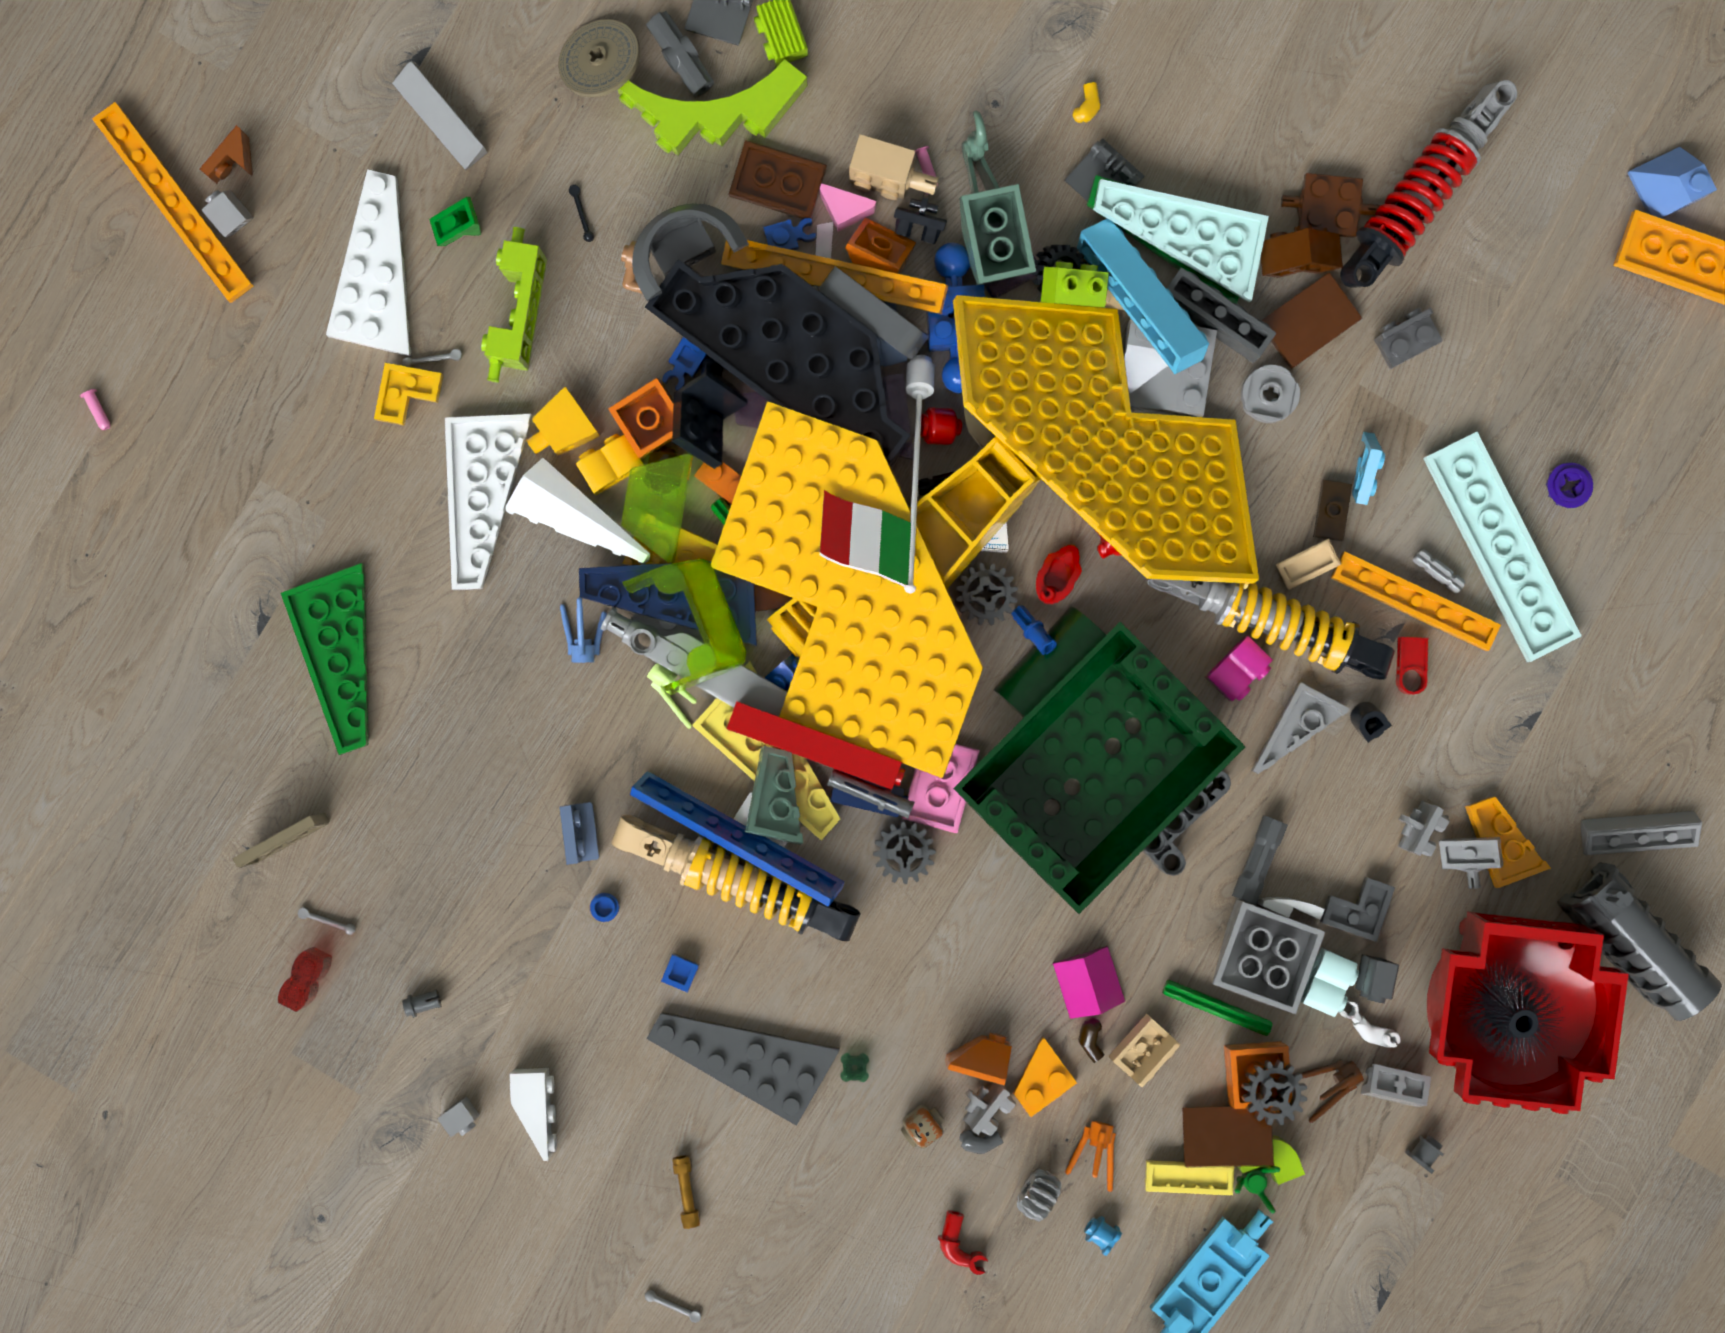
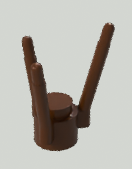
[1300,1060,1364,1123]

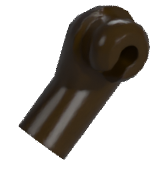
[1078,1018,1105,1063]

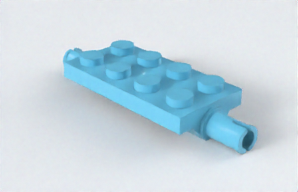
[1150,1209,1273,1333]

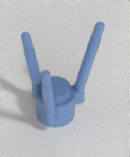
[560,597,607,663]

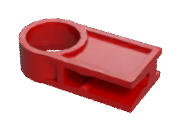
[1395,637,1429,695]

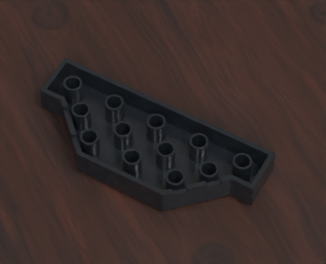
[645,260,914,468]

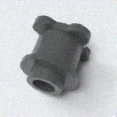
[1405,1135,1444,1174]

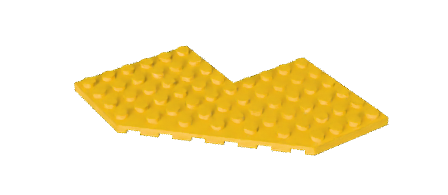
[953,295,1259,584]
[710,401,984,778]

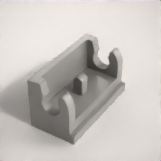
[1361,1064,1431,1107]

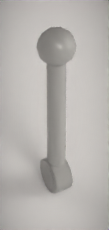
[402,349,462,367]
[298,907,356,935]
[645,1290,701,1323]

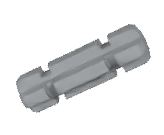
[1413,549,1465,593]

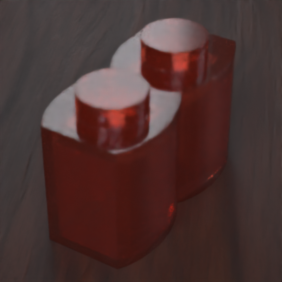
[278,947,332,1012]

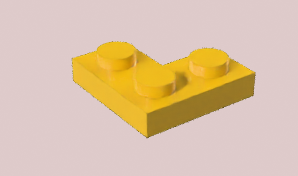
[374,363,443,426]

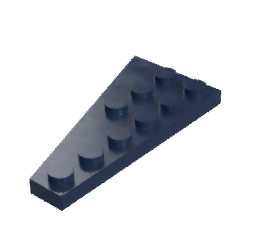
[579,561,757,646]

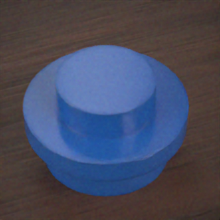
[590,893,619,922]

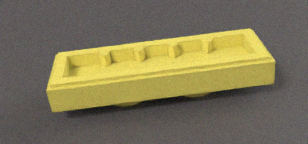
[1145,1160,1234,1195]

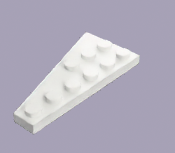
[326,169,412,357]
[445,414,533,590]

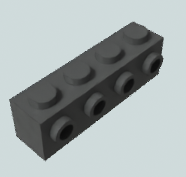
[1167,268,1276,363]

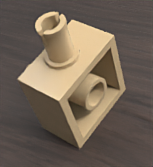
[849,134,939,200]

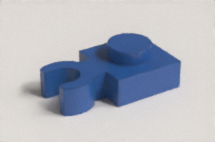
[763,218,817,250]
[662,337,707,391]

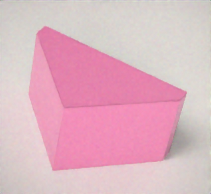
[820,183,876,232]

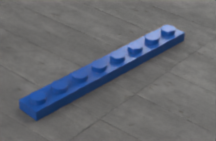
[630,771,845,907]

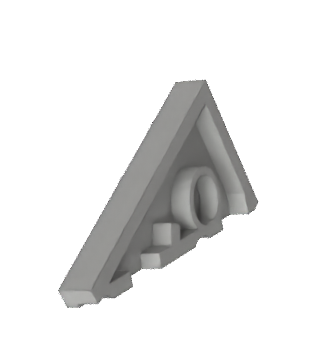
[1251,682,1350,774]

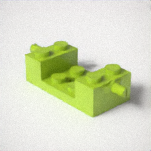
[481,227,547,383]

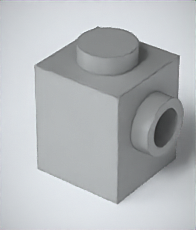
[201,190,254,237]

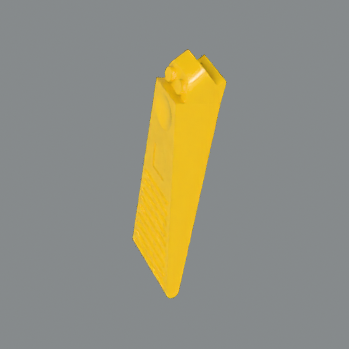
[767,437,1041,659]

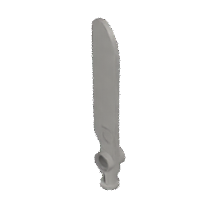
[600,607,788,716]

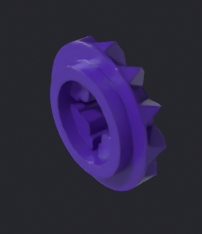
[1545,463,1593,509]

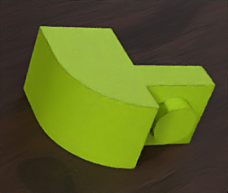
[1237,1135,1305,1185]

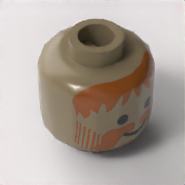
[901,1105,945,1149]

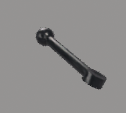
[569,185,594,242]

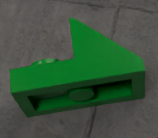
[429,197,481,246]

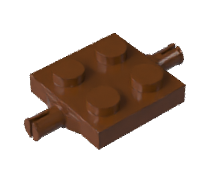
[1281,173,1380,238]

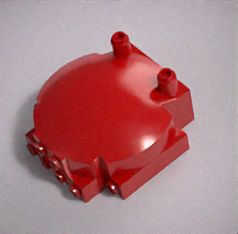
[1427,911,1629,1114]

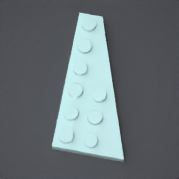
[1093,179,1269,302]

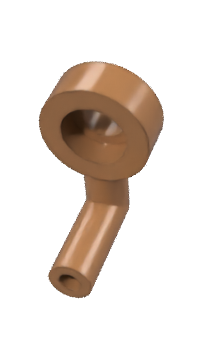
[621,240,643,294]

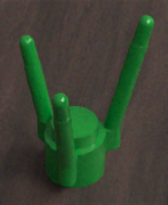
[1234,1166,1281,1214]

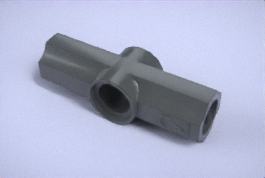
[646,11,714,97]

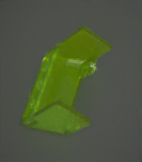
[622,558,747,695]

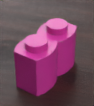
[1205,636,1273,701]

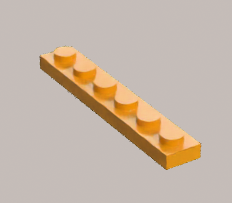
[1330,551,1501,651]

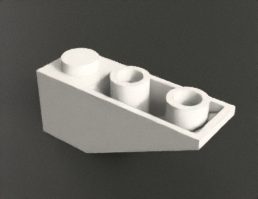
[510,1068,557,1161]

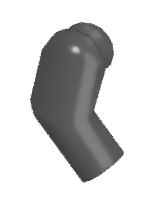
[959,1130,1004,1154]

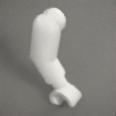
[1340,1001,1400,1048]

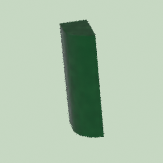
[994,606,1106,718]

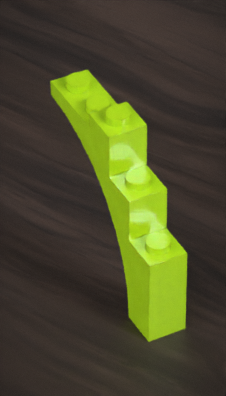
[618,59,808,156]

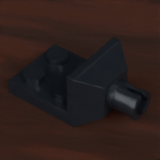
[672,358,748,469]

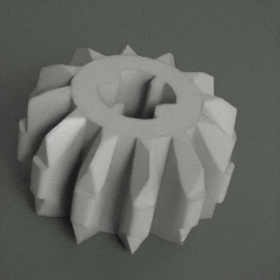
[1017,1168,1061,1222]

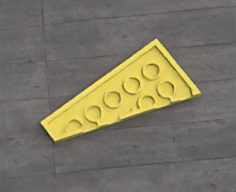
[692,661,841,841]

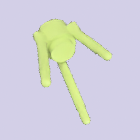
[647,663,697,729]

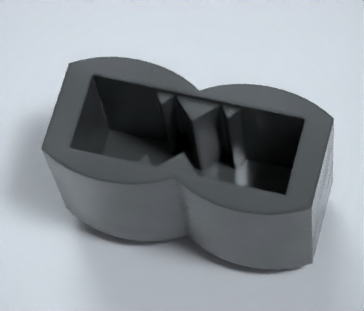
[1355,954,1399,1004]

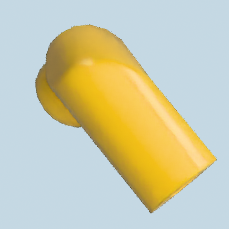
[1073,82,1100,123]

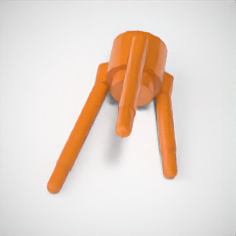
[1065,1121,1116,1192]

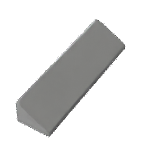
[392,61,488,170]
[1581,811,1702,855]

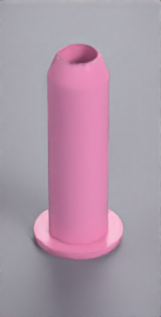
[915,146,938,186]
[80,389,110,430]

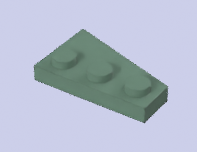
[745,746,803,845]

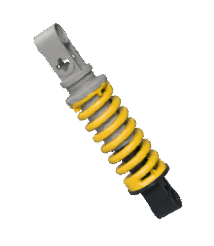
[1147,579,1395,680]

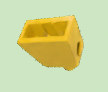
[526,387,600,455]

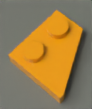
[1013,1037,1077,1117]

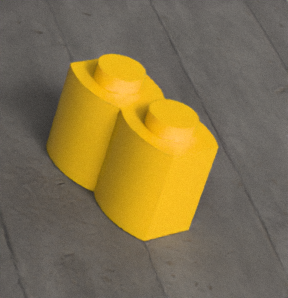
[576,433,644,496]

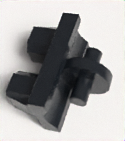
[894,193,947,244]

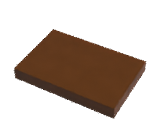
[729,140,827,219]
[1262,272,1363,369]
[1182,1106,1274,1168]

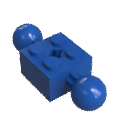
[926,242,985,393]

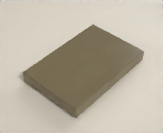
[232,813,330,868]

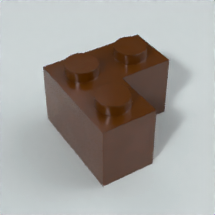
[1261,225,1343,278]

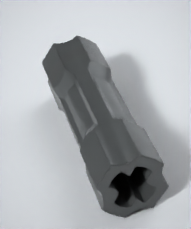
[1232,815,1288,905]

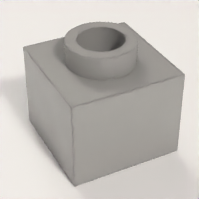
[437,1096,479,1137]

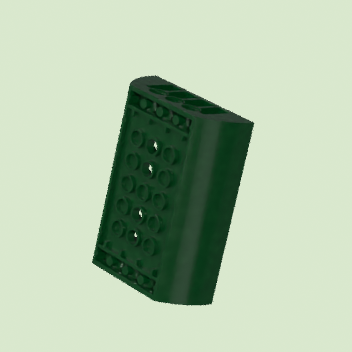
[953,622,1246,914]

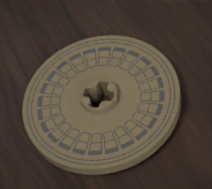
[558,19,640,97]

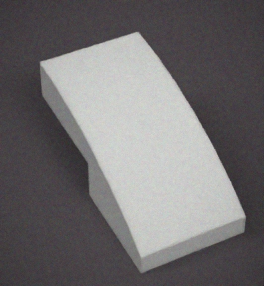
[1257,897,1325,920]

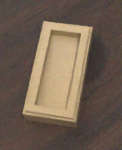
[1276,538,1342,590]

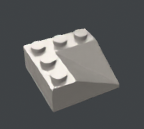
[1123,318,1217,417]
[1212,899,1325,1014]

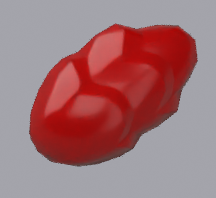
[1036,545,1082,604]

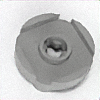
[1241,365,1300,423]

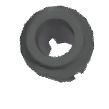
[402,989,442,1018]

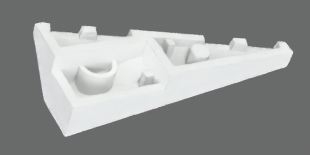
[505,458,650,565]

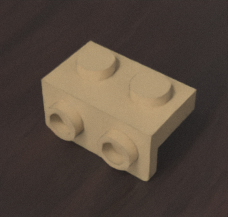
[1108,1014,1180,1087]

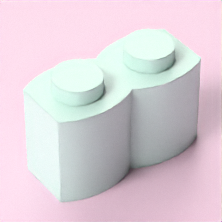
[1300,947,1359,1017]

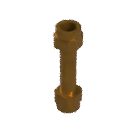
[672,1155,700,1229]

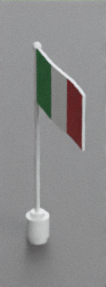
[819,355,935,594]

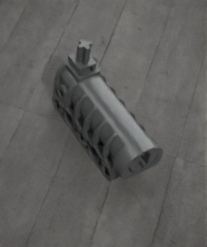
[1557,862,1722,1021]

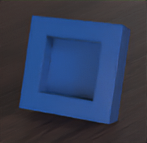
[661,954,700,993]

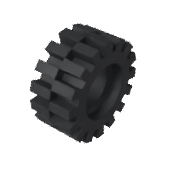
[1031,244,1087,292]

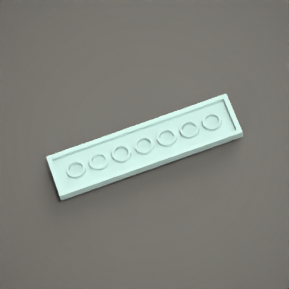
[1423,432,1581,662]

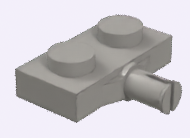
[1439,837,1503,889]

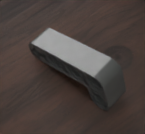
[818,266,929,360]
[1143,771,1231,876]

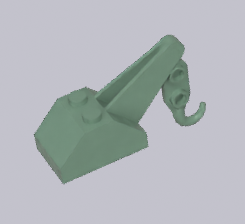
[959,111,1036,285]

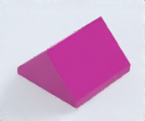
[1053,946,1125,1019]

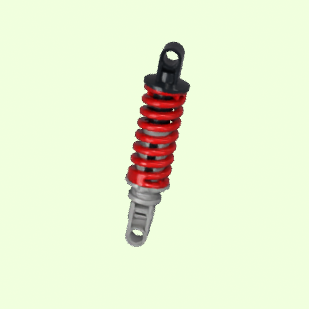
[1340,80,1517,288]

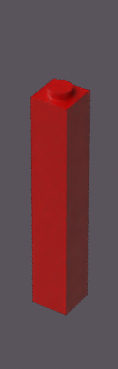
[726,701,906,790]

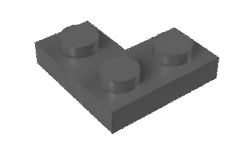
[1320,877,1395,942]

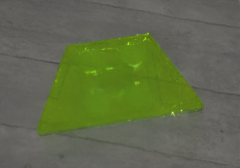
[621,453,693,563]

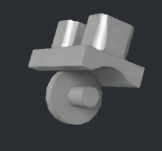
[1398,801,1450,856]
[963,1082,1016,1136]

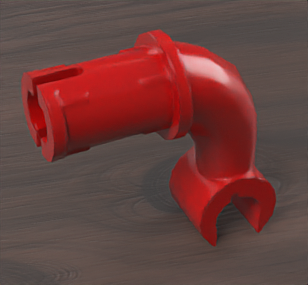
[938,1210,988,1275]

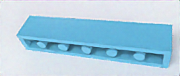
[1077,218,1209,374]

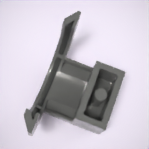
[632,203,749,301]

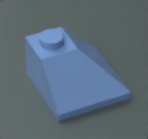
[1627,147,1717,219]

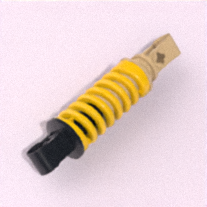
[611,814,861,941]

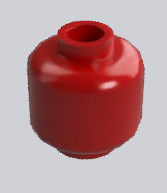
[920,407,962,445]

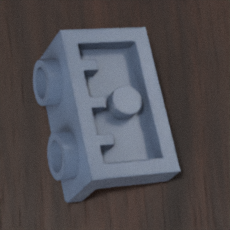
[559,802,600,865]

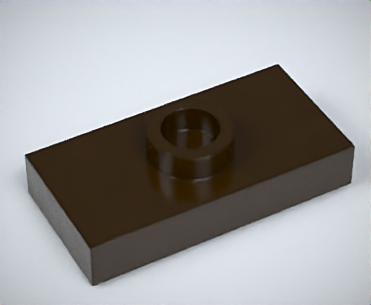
[1313,480,1352,541]

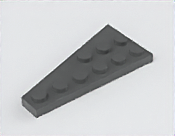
[646,1012,840,1126]

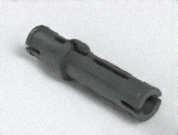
[827,769,915,819]

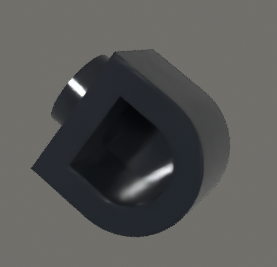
[1350,702,1392,743]

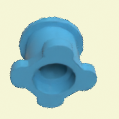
[1084,1216,1122,1256]

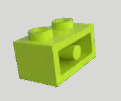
[1041,262,1109,308]

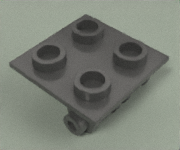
[684,0,753,46]
[1064,138,1145,201]

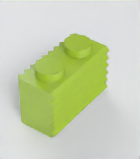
[753,0,808,67]

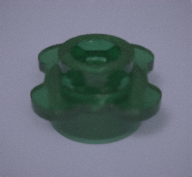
[840,1053,869,1082]

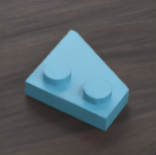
[1352,432,1385,505]

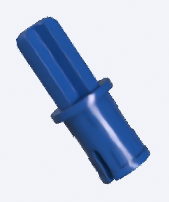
[1011,605,1057,655]

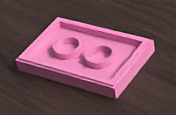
[902,744,980,833]

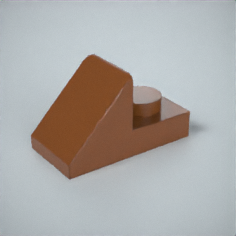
[199,125,253,184]

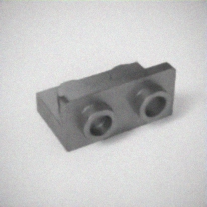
[1374,308,1443,369]

